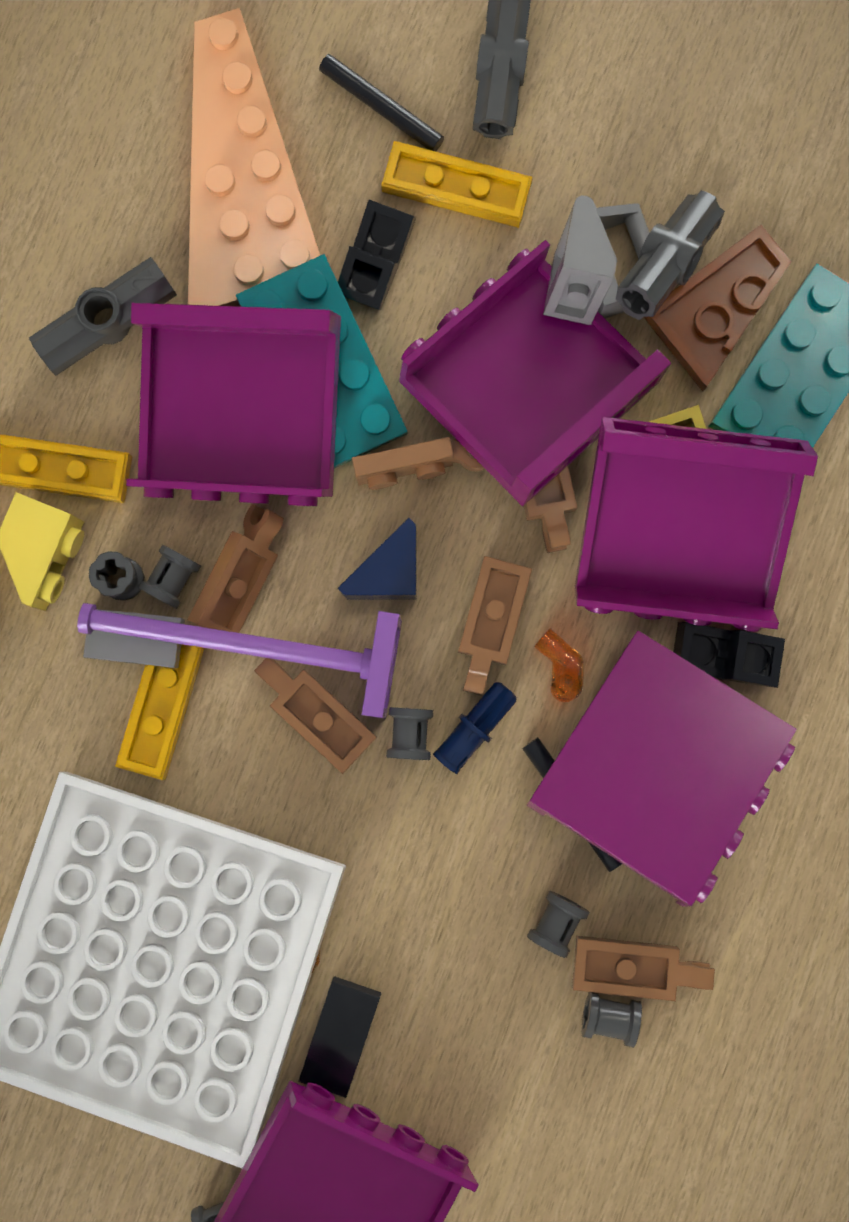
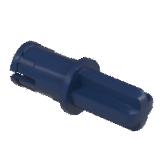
[433,682,517,774]

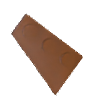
[644,224,791,392]

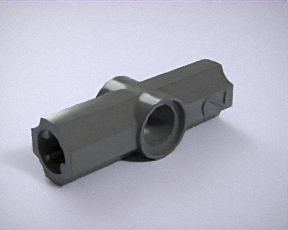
[473,0,531,139]
[616,190,725,320]
[29,257,177,376]

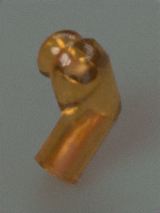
[534,628,584,703]

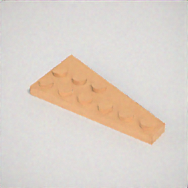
[188,8,320,307]

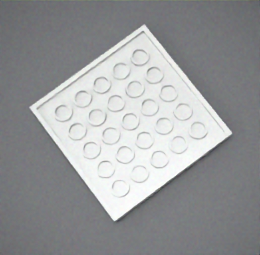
[0,772,346,1168]

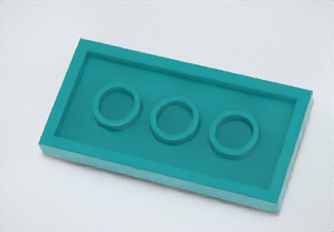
[236,254,408,468]
[708,263,849,448]

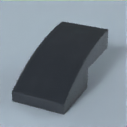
[338,199,416,310]
[673,622,785,688]
[298,976,381,1098]

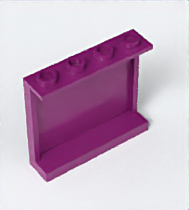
[399,240,671,507]
[126,303,341,506]
[575,417,818,632]
[527,630,797,907]
[214,1080,479,1222]

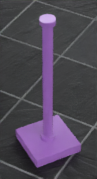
[77,603,402,718]

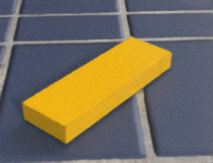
[381,141,533,228]
[0,434,133,503]
[115,644,205,780]

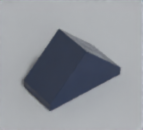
[338,518,417,600]

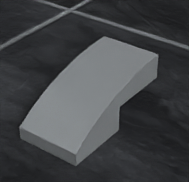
[83,609,185,668]

